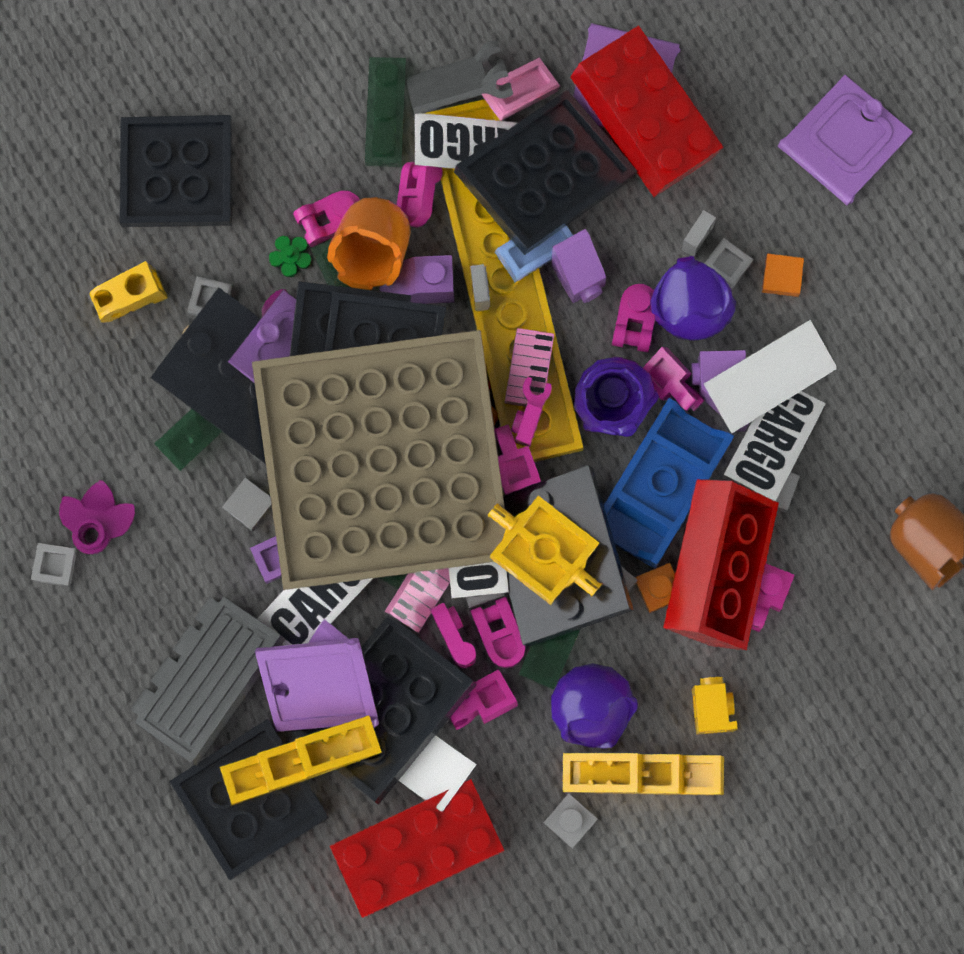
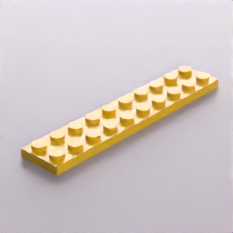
[425,99,583,462]

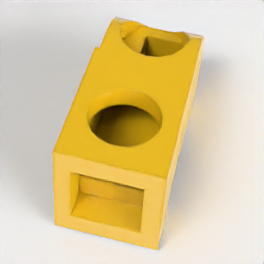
[89,261,168,323]

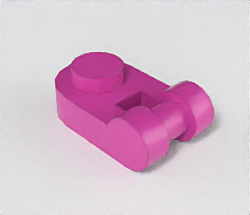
[397,162,442,228]
[293,190,360,247]
[612,284,655,353]
[470,597,525,668]
[430,603,476,669]

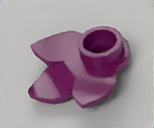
[59,480,135,555]

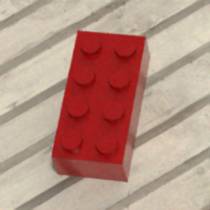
[570,25,723,198]
[663,479,779,651]
[329,779,505,918]

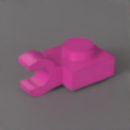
[643,347,705,411]
[511,377,551,447]
[494,424,541,495]
[751,564,794,632]
[450,670,518,730]

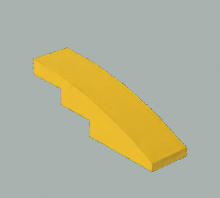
[220,715,381,805]
[563,753,724,795]

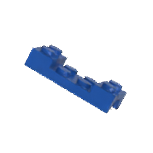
[604,398,734,569]

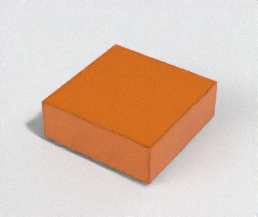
[762,254,804,297]

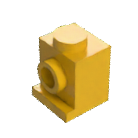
[692,677,737,735]

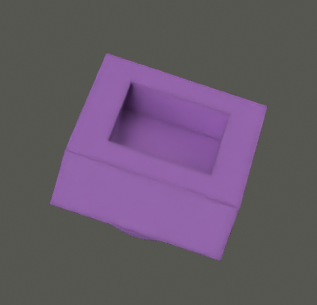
[250,536,281,584]

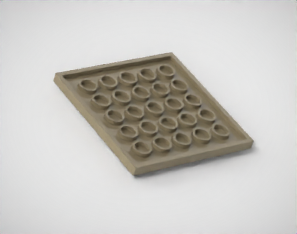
[252,330,506,590]

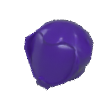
[650,256,736,341]
[574,356,659,437]
[551,663,638,749]

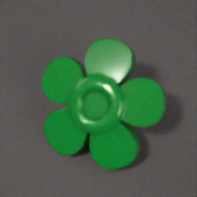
[269,236,311,277]

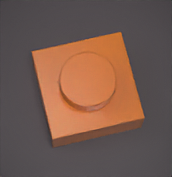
[635,563,675,614]

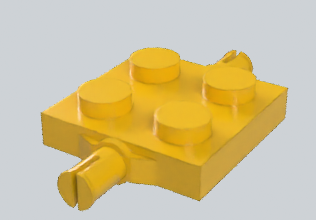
[488,496,602,605]

